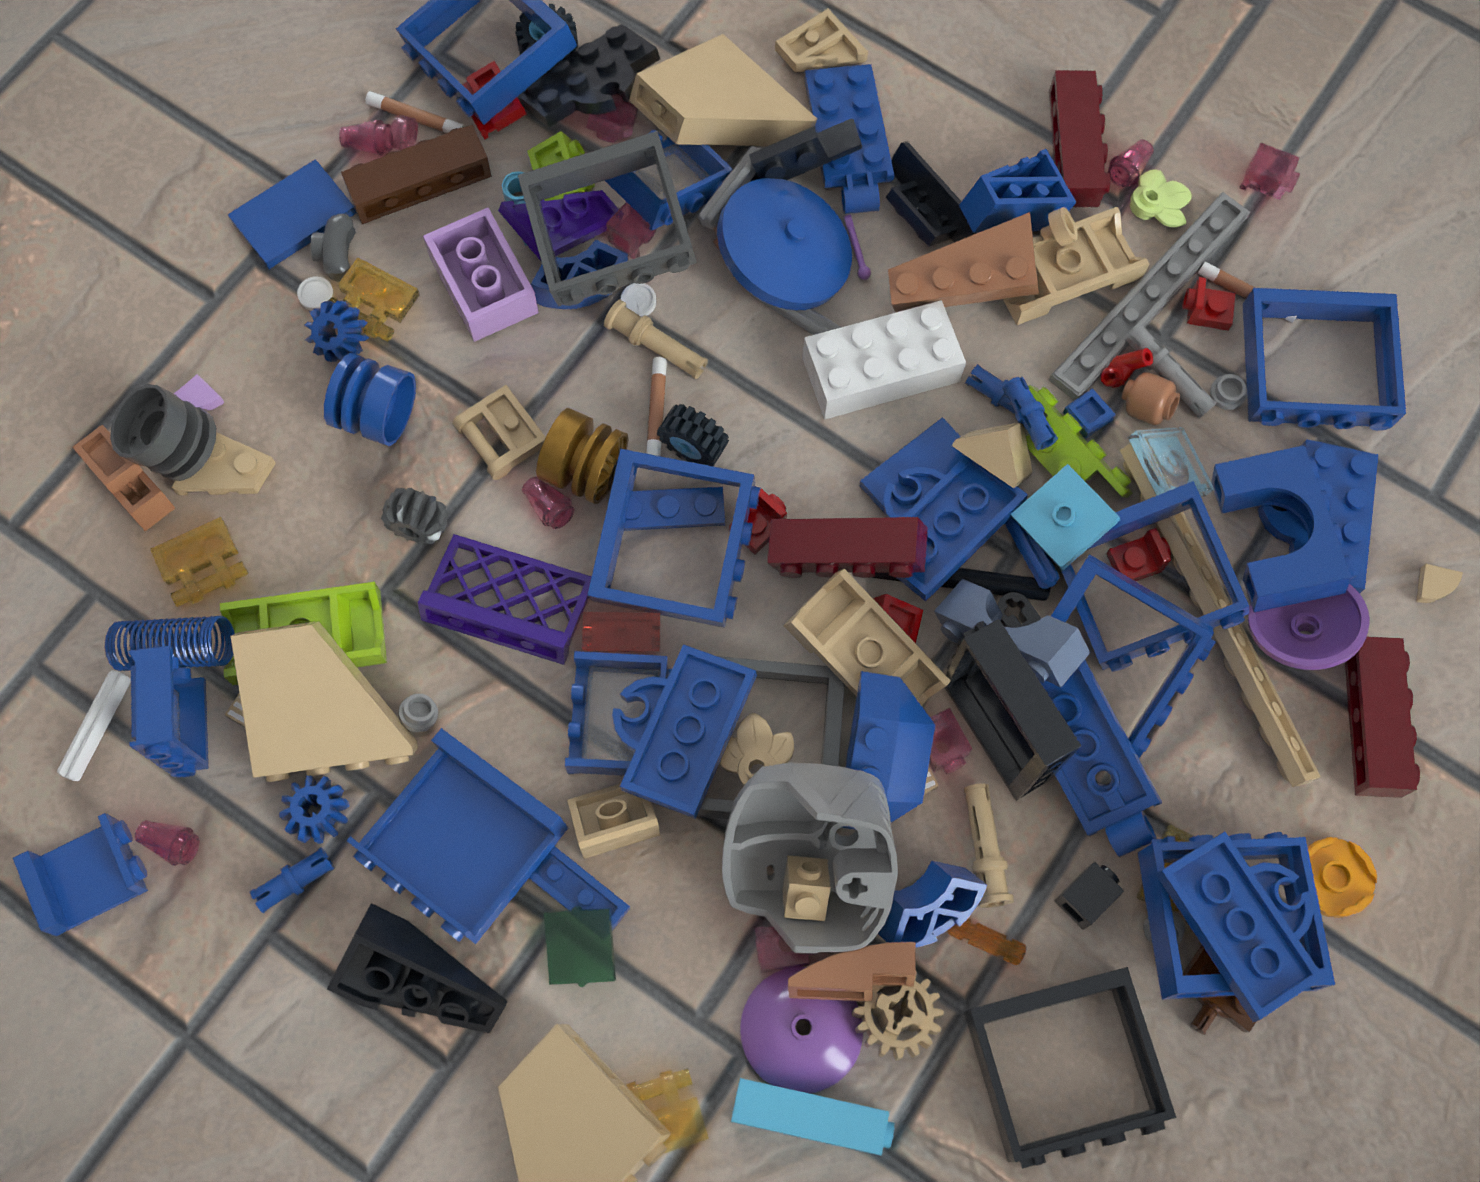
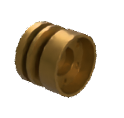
[536,408,629,504]

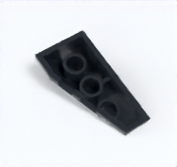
[327,903,508,1033]

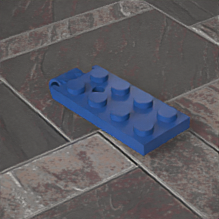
[804,64,894,214]
[1040,660,1162,857]

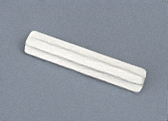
[57,670,131,781]

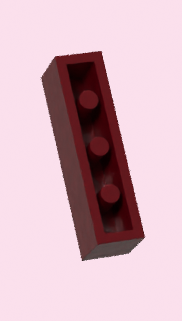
[1049,70,1111,208]
[767,517,928,578]
[1345,637,1420,798]

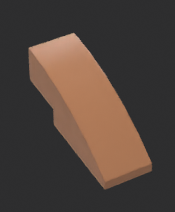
[72,424,175,531]
[788,942,915,1002]

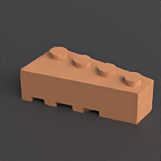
[888,212,1039,312]

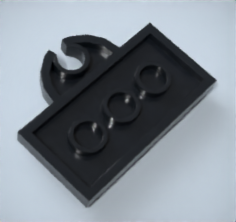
[517,24,660,128]

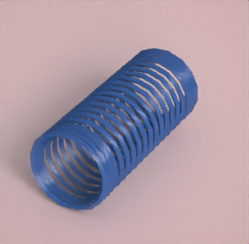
[104,615,235,671]

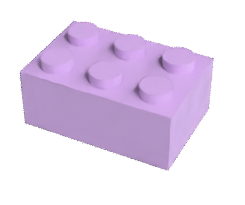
[423,208,539,342]

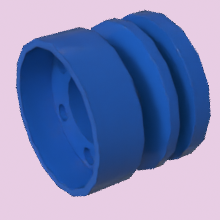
[324,353,416,446]

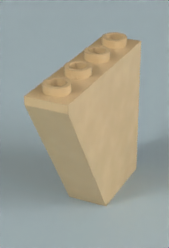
[629,34,817,146]
[231,621,418,782]
[498,1024,671,1182]

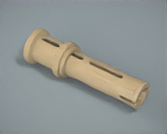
[604,299,708,379]
[964,783,1014,908]

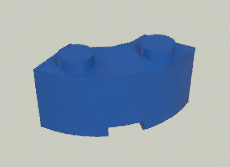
[531,240,628,309]
[878,860,987,948]

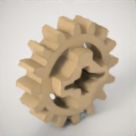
[852,970,944,1061]

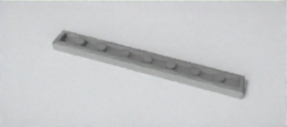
[1049,192,1250,400]

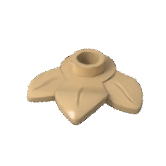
[720,713,794,785]

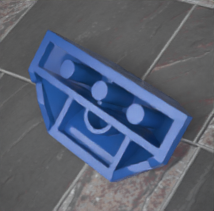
[840,671,935,830]

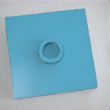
[1010,464,1120,571]

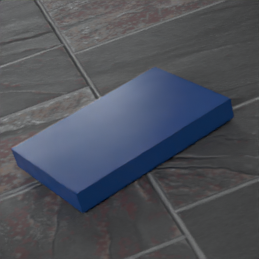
[227,159,357,269]
[859,417,966,514]

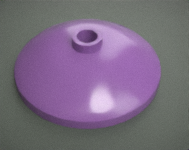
[1248,584,1370,670]
[740,967,863,1093]

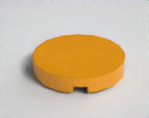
[1308,837,1377,918]

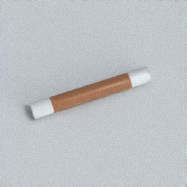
[365,91,464,133]
[1198,262,1297,323]
[646,357,667,456]

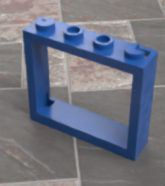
[395,0,578,124]
[1242,288,1406,431]
[587,449,761,628]
[1061,481,1249,672]
[1051,554,1216,758]
[1137,832,1335,1000]

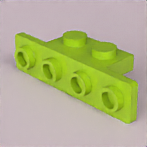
[1026,385,1133,498]

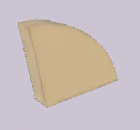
[1416,564,1463,603]

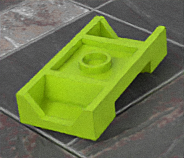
[220,582,387,685]

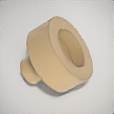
[1040,207,1078,246]

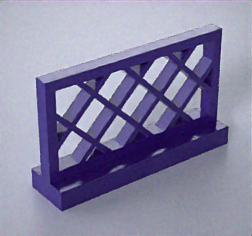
[417,534,592,665]

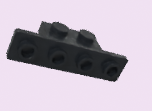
[749,119,862,182]
[885,141,977,247]

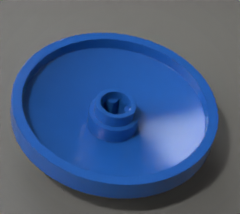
[717,178,852,310]

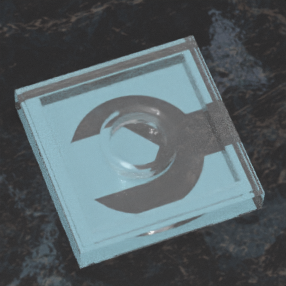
[1128,427,1214,497]

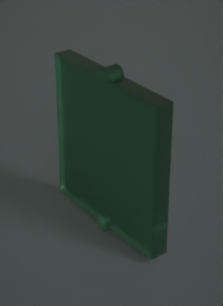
[544,906,616,987]

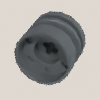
[110,384,217,481]

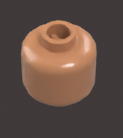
[1122,372,1180,425]

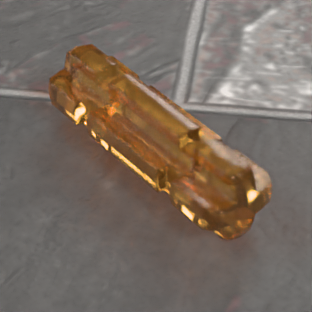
[948,918,1027,965]

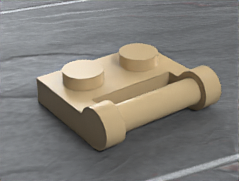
[453,385,546,480]

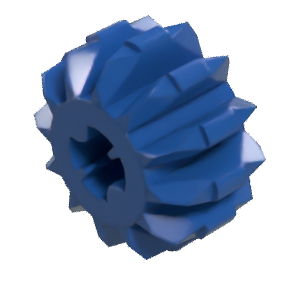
[304,301,369,362]
[279,775,350,844]

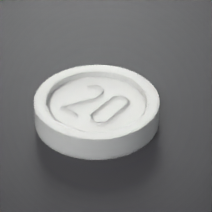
[297,277,334,311]
[621,283,656,317]

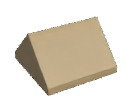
[952,422,1033,488]
[567,783,660,859]

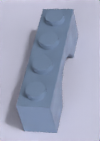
[934,579,1090,687]

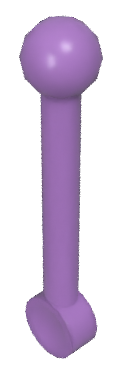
[844,214,871,280]

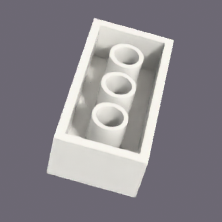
[802,300,966,420]

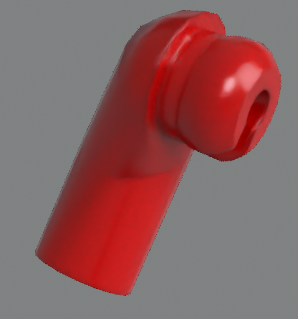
[1100,348,1153,388]

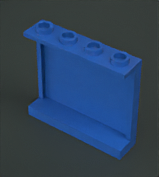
[346,728,568,945]

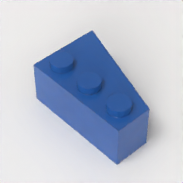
[959,149,1076,233]

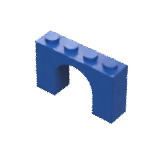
[1211,445,1354,613]

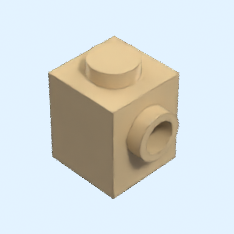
[783,855,831,921]

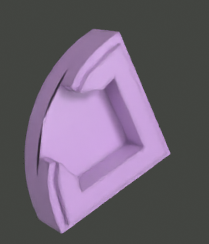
[174,374,224,411]

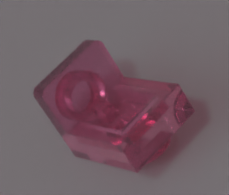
[586,94,639,143]

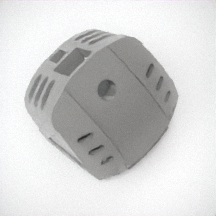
[722,762,898,954]

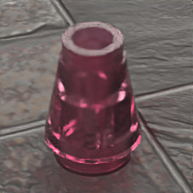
[339,120,394,155]
[1108,139,1154,187]
[522,477,575,529]
[135,820,200,866]

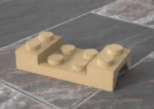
[1003,207,1149,325]
[783,569,951,706]

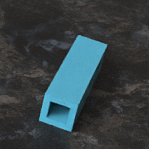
[731,1078,894,1156]

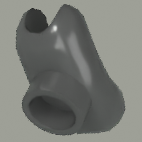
[311,214,356,282]

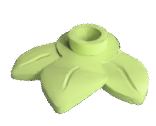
[1130,169,1192,227]

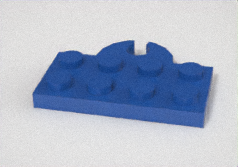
[1257,439,1378,593]
[883,456,1028,602]
[612,644,757,819]
[1156,831,1324,1022]

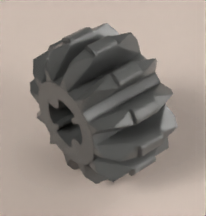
[381,488,449,544]

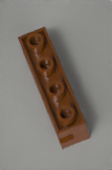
[341,124,492,224]

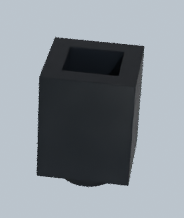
[1054,862,1124,930]

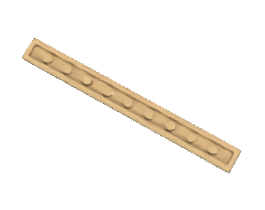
[1120,443,1321,787]

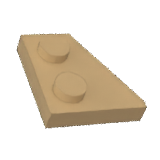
[775,9,868,73]
[171,432,276,495]

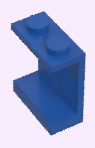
[13,813,148,936]

